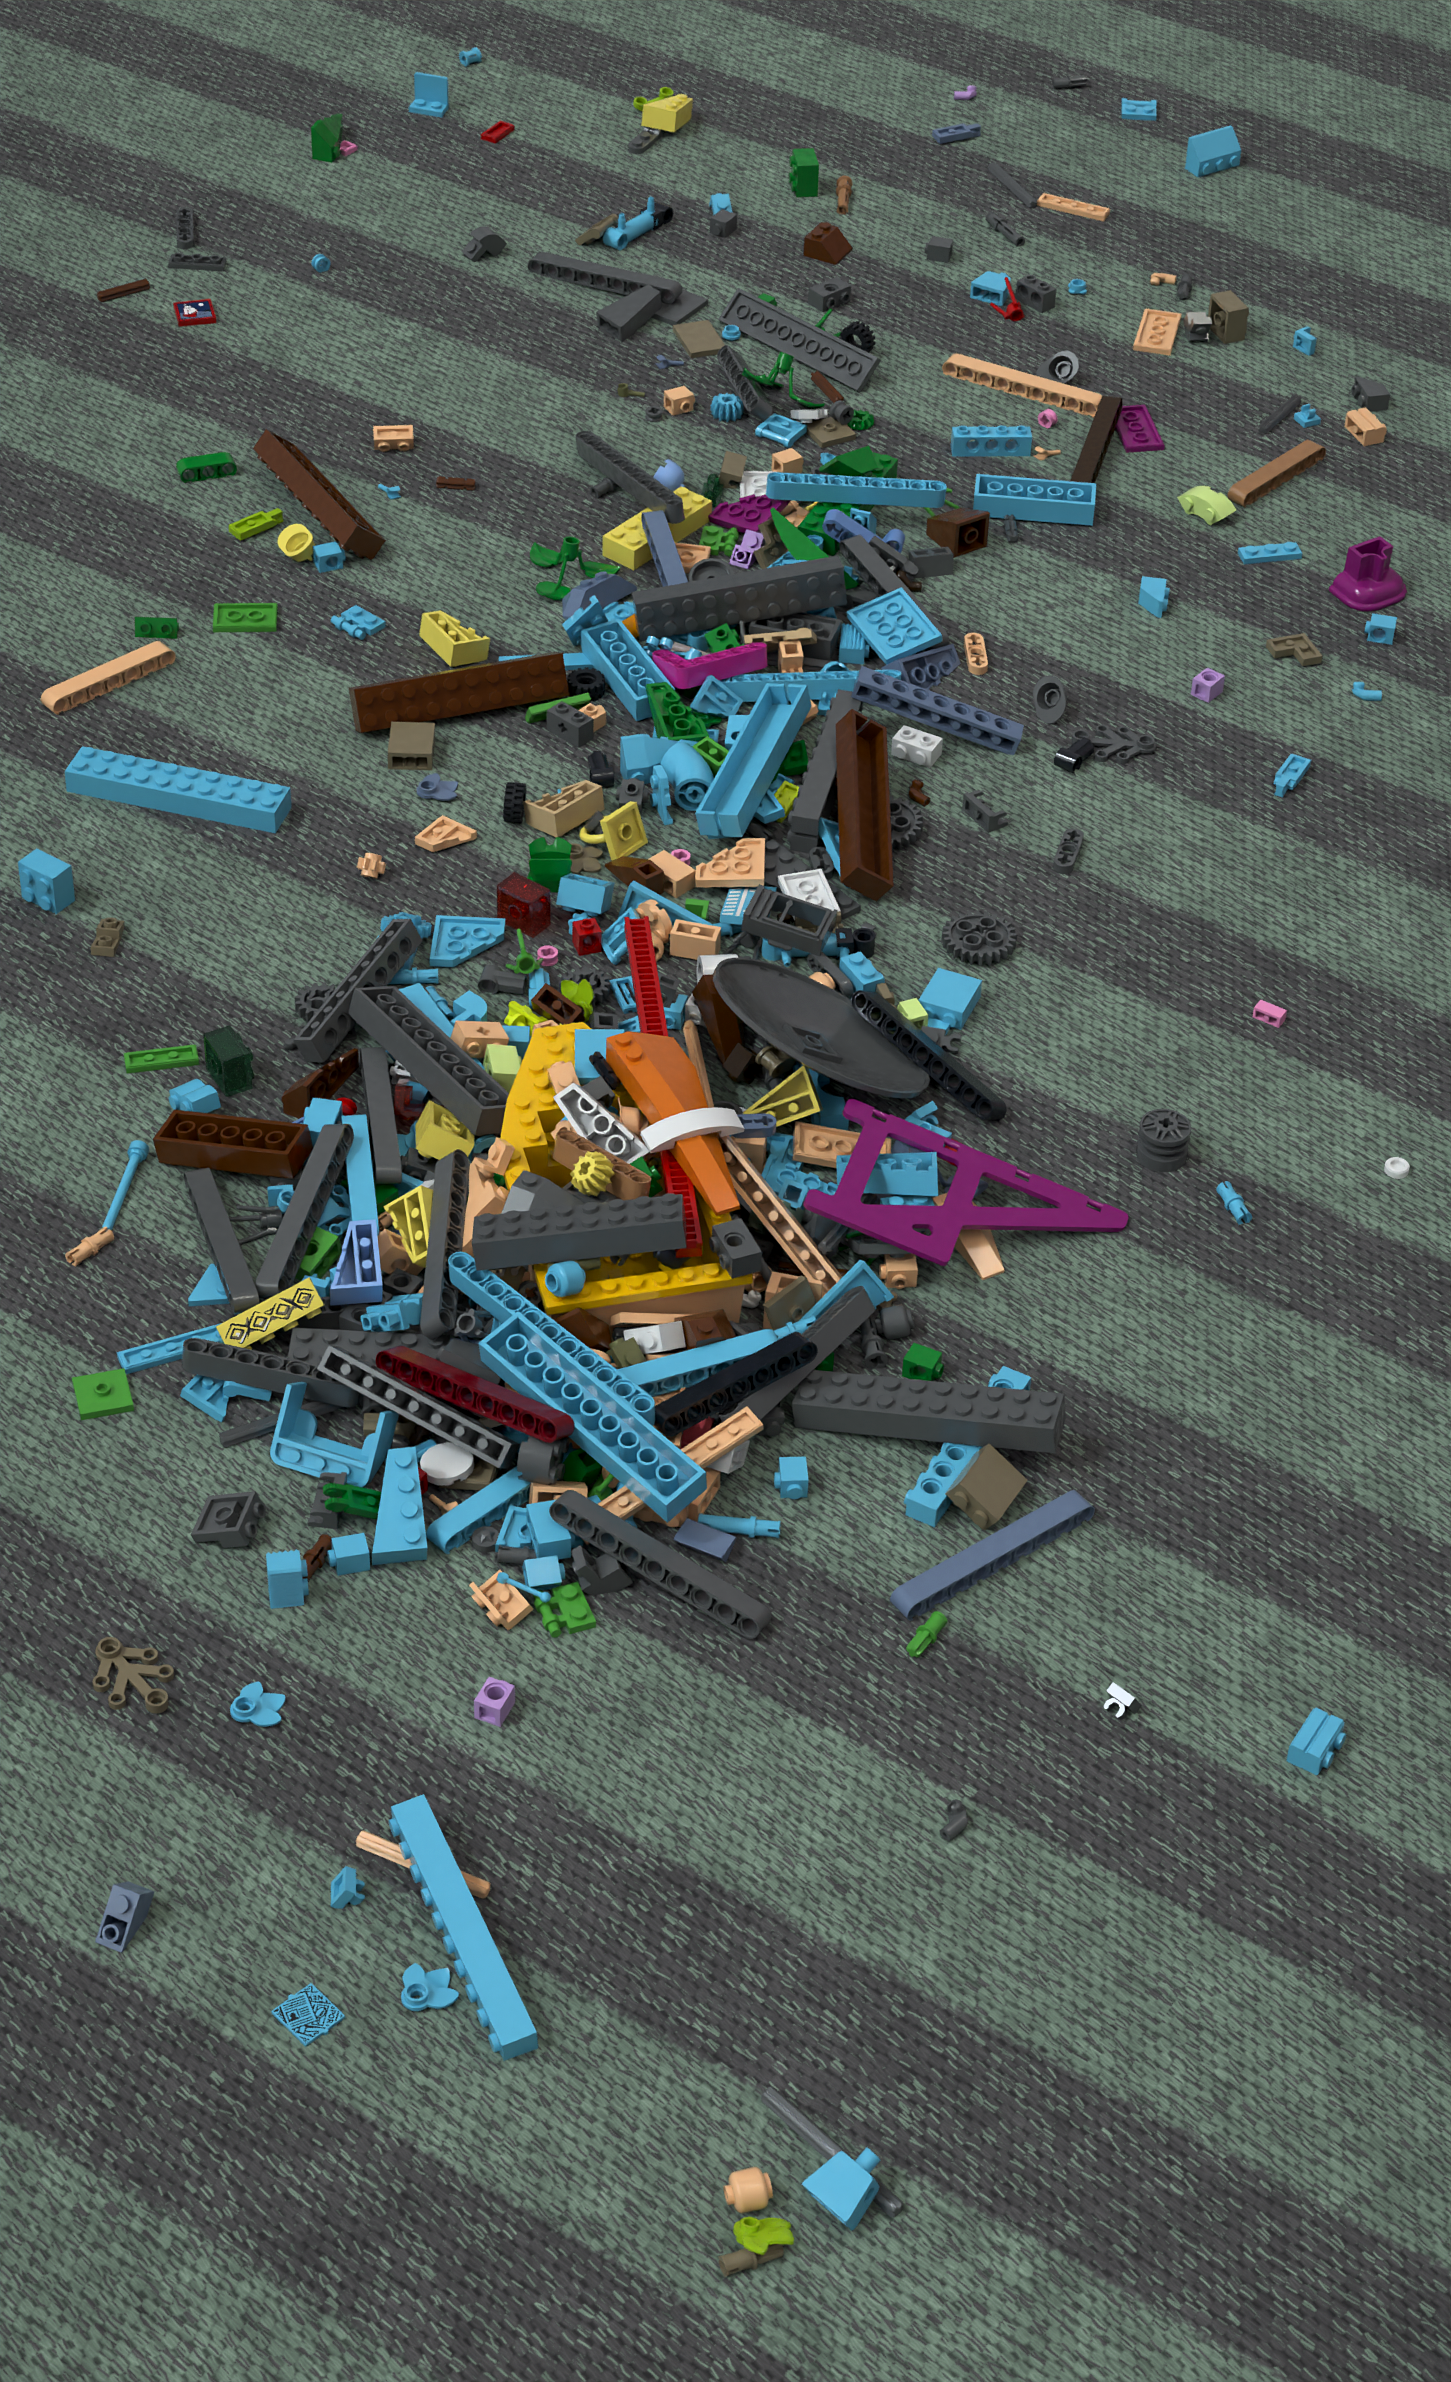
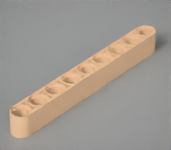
[942,353,1102,417]

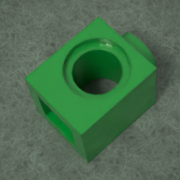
[902,1343,944,1381]

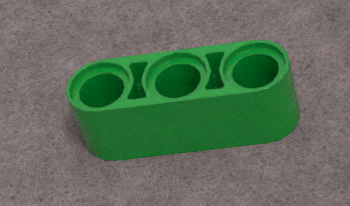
[176,452,237,483]

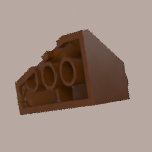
[692,974,745,1065]

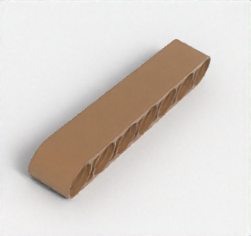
[1228,440,1326,507]

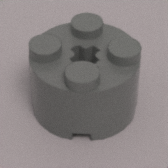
[517,1434,570,1485]

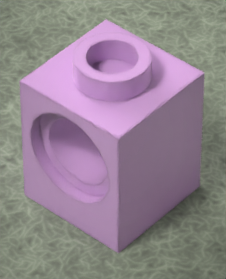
[1191,668,1225,703]
[474,1677,515,1727]

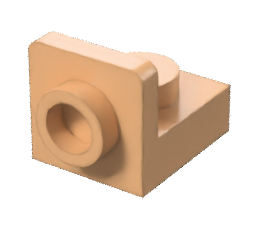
[473,1137,515,1176]

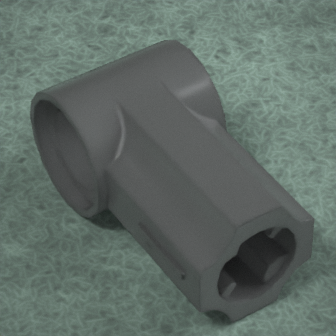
[478,964,527,995]

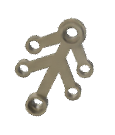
[92,1637,174,1714]

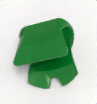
[526,837,572,893]

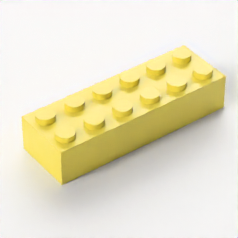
[603,487,712,570]

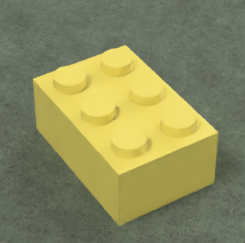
[415,1100,474,1160]

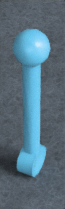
[497,1572,551,1603]

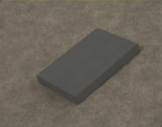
[651,290,708,326]

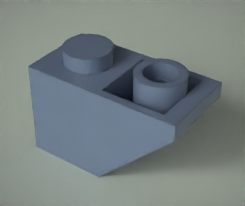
[95,1881,155,1953]

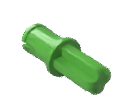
[906,1611,947,1657]

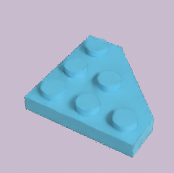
[430,915,506,967]

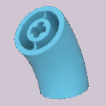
[661,742,714,811]

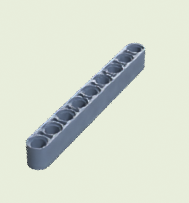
[890,1490,1095,1621]

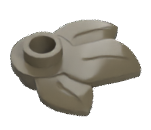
[570,843,603,874]

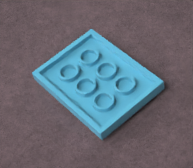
[846,587,943,665]

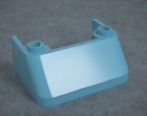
[270,1382,399,1487]

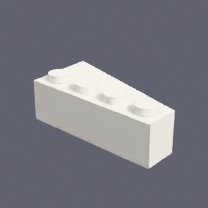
[553,1083,656,1164]

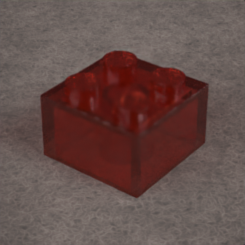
[497,872,551,938]

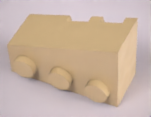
[523,780,605,837]

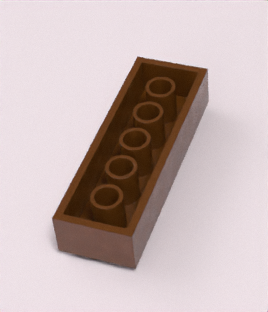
[153,1110,313,1179]

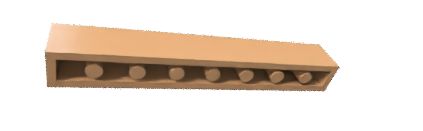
[717,1133,842,1297]

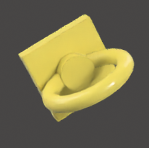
[579,801,648,861]

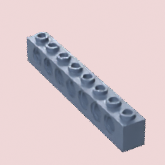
[851,666,1024,755]

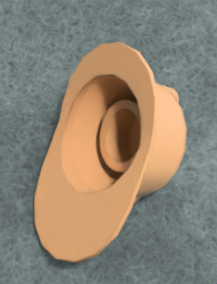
[618,1097,649,1139]

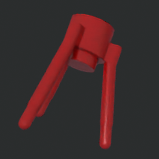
[990,277,1024,321]

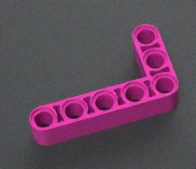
[652,642,768,689]

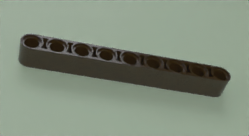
[1070,396,1123,483]

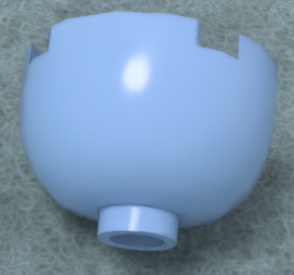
[653,459,685,492]

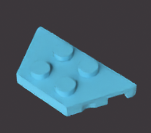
[562,595,608,646]

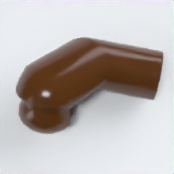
[908,779,931,807]

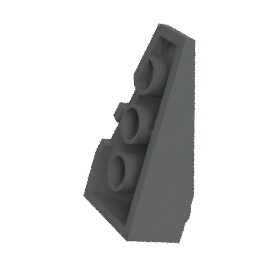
[501,1170,585,1214]

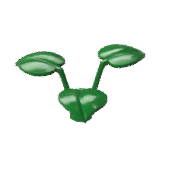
[741,352,825,409]
[530,536,620,600]

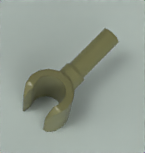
[617,383,645,397]

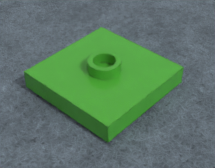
[72,1368,134,1420]

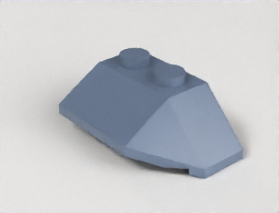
[562,571,637,620]

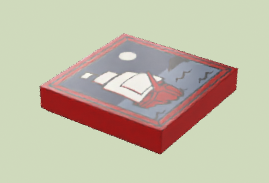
[173,299,216,327]

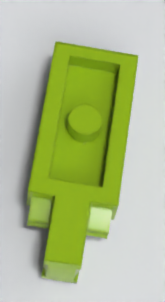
[228,508,284,541]

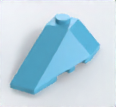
[620,734,698,784]

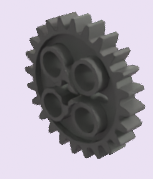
[890,796,923,852]
[941,910,1017,966]

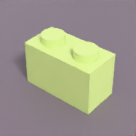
[483,1044,521,1093]

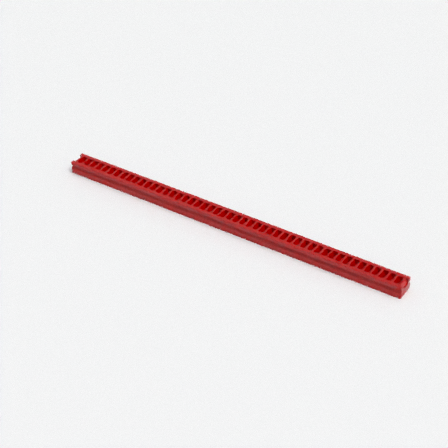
[624,916,703,1258]

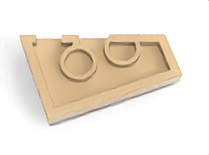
[744,628,817,652]

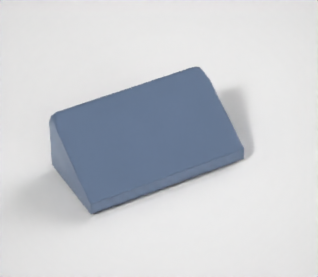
[673,1518,736,1562]

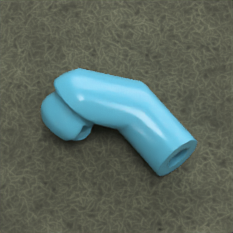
[1352,682,1382,701]

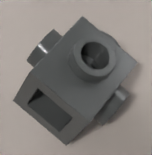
[616,778,649,814]
[400,1147,437,1181]

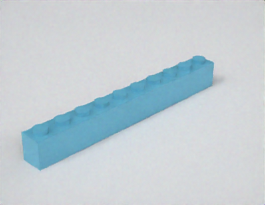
[388,1794,538,2061]

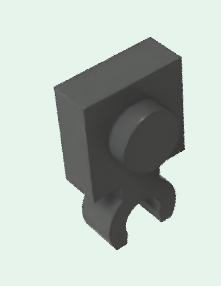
[921,1026,961,1054]

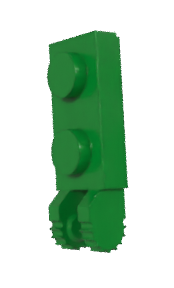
[323,1483,381,1520]

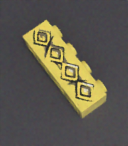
[216,1277,324,1350]

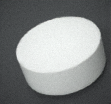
[1384,1157,1410,1179]

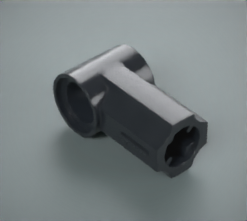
[1054,737,1094,774]
[588,751,615,788]

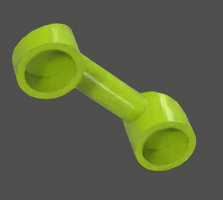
[633,87,673,112]

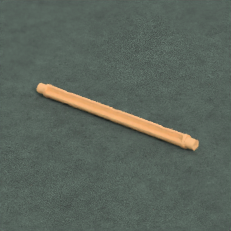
[683,1020,714,1108]

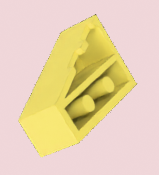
[641,94,693,132]
[419,610,490,667]
[743,1065,823,1127]
[384,1185,433,1268]

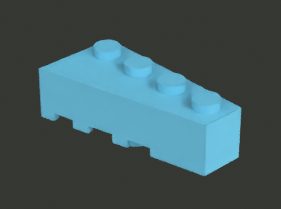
[836,1152,938,1196]

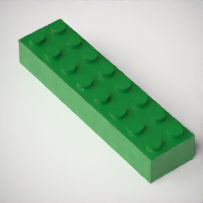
[798,452,898,556]

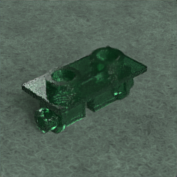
[701,473,724,507]

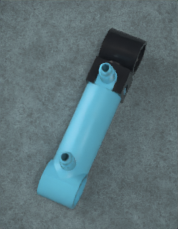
[603,197,674,250]
[762,928,876,967]

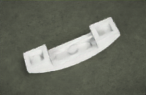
[640,1107,745,1153]

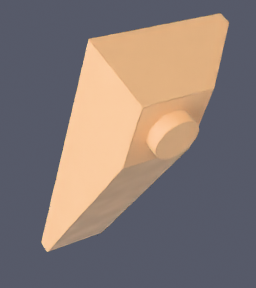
[932,1192,1005,1280]

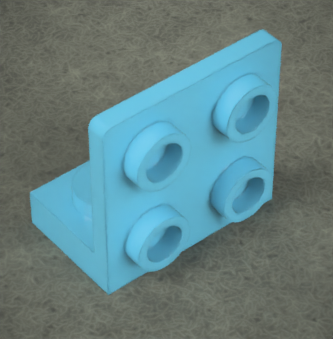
[409,72,449,118]

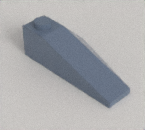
[881,644,961,691]

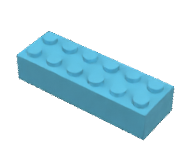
[973,474,1096,526]
[581,619,675,721]

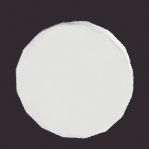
[420,1442,475,1486]

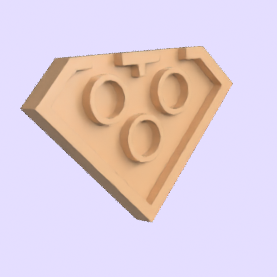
[695,838,765,888]

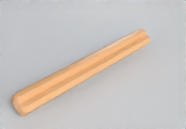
[356,1831,490,1899]

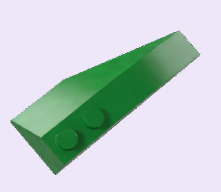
[770,507,858,589]

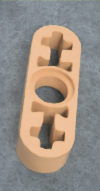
[964,633,988,675]

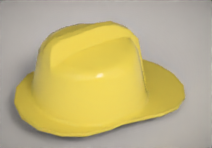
[278,524,315,562]

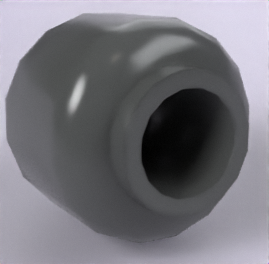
[875,1304,915,1340]

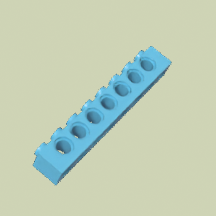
[904,1366,1031,1527]

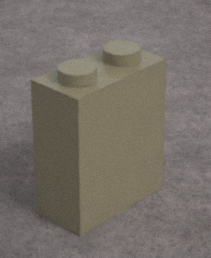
[388,722,435,770]
[945,1443,1027,1530]

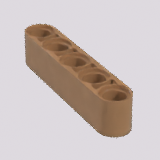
[553,1130,651,1200]

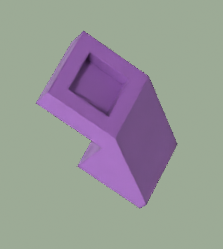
[729,529,765,569]

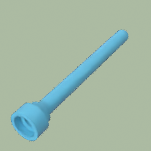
[102,1140,149,1232]

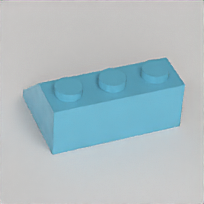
[1185,125,1241,177]

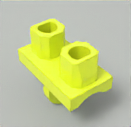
[504,1001,548,1036]

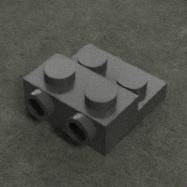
[191,1491,266,1548]

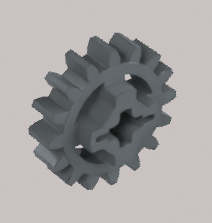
[559,967,610,1007]
[295,982,335,1022]

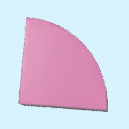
[340,140,357,156]

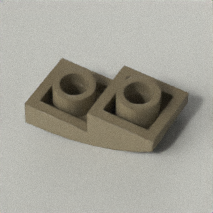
[91,917,125,957]

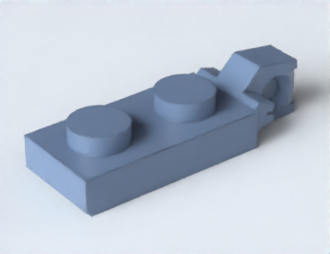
[932,123,981,144]

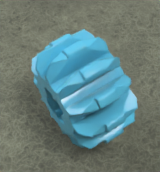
[711,393,744,423]

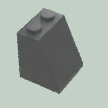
[434,1339,505,1418]

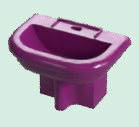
[1328,536,1407,612]

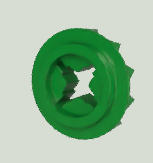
[846,409,874,430]

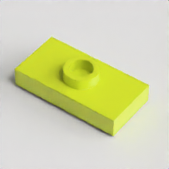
[774,781,799,823]

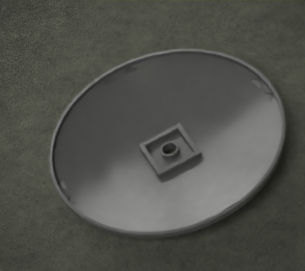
[713,958,930,1098]

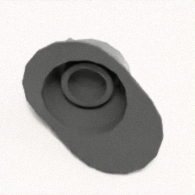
[1036,350,1079,384]
[1033,675,1067,724]

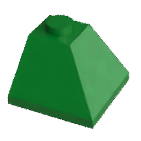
[819,446,878,477]

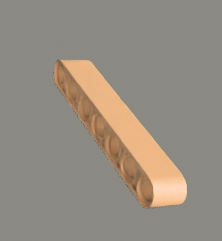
[41,641,176,715]

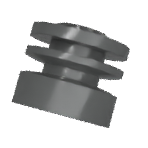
[1136,1109,1191,1172]

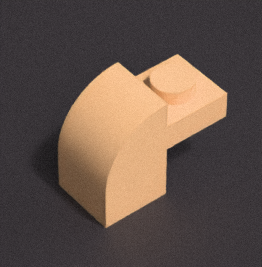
[778,640,804,673]

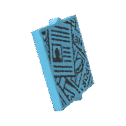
[271,1983,345,2047]

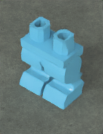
[361,1293,423,1332]

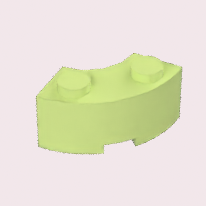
[1177,486,1236,525]

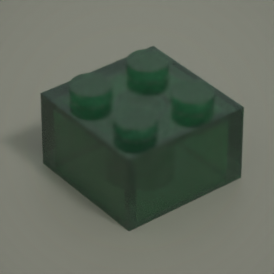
[203,1025,255,1097]

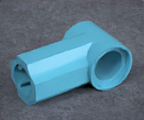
[528,968,550,1009]

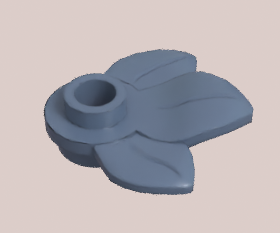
[417,773,458,801]

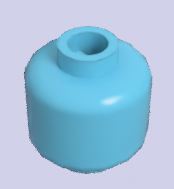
[545,1261,586,1297]

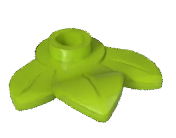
[561,979,594,1022]
[733,2217,794,2255]

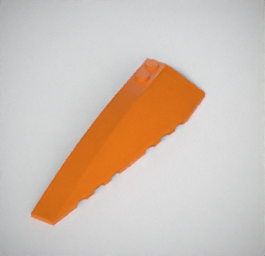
[606,1031,740,1216]

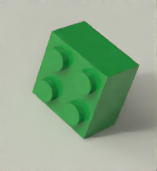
[788,148,819,197]

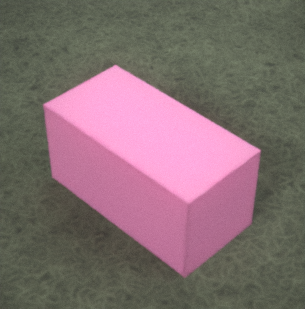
[1253,1000,1287,1028]

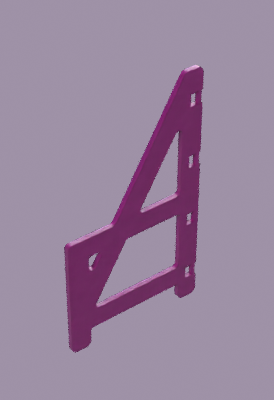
[803,1099,1128,1266]

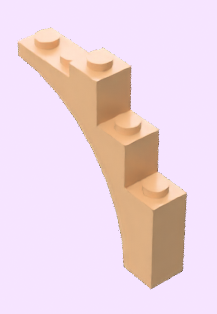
[416,1162,509,1295]

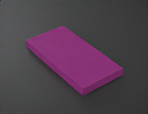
[1115,405,1165,453]

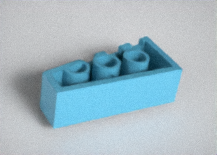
[372,1447,427,1565]

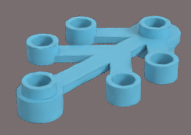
[643,636,702,661]
[277,1185,351,1239]

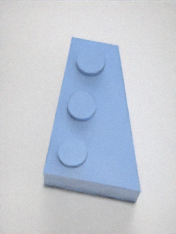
[330,1219,382,1306]

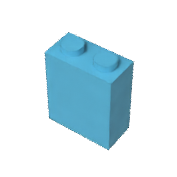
[918,968,982,1030]

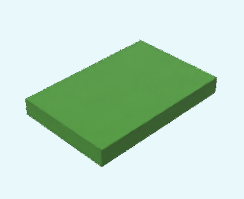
[213,603,278,632]

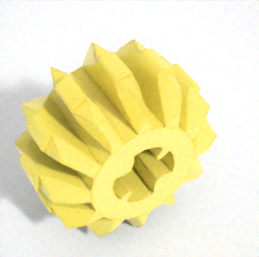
[570,1151,615,1196]

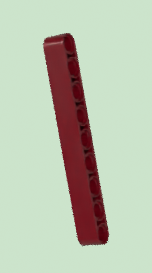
[376,1345,574,1443]

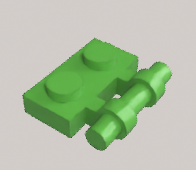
[699,526,739,556]
[533,1582,596,1638]

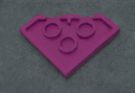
[708,494,791,533]

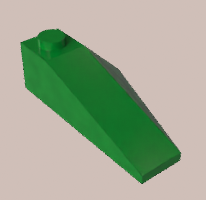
[311,113,343,163]
[645,682,709,742]

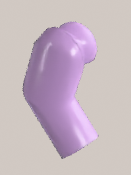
[954,86,977,100]

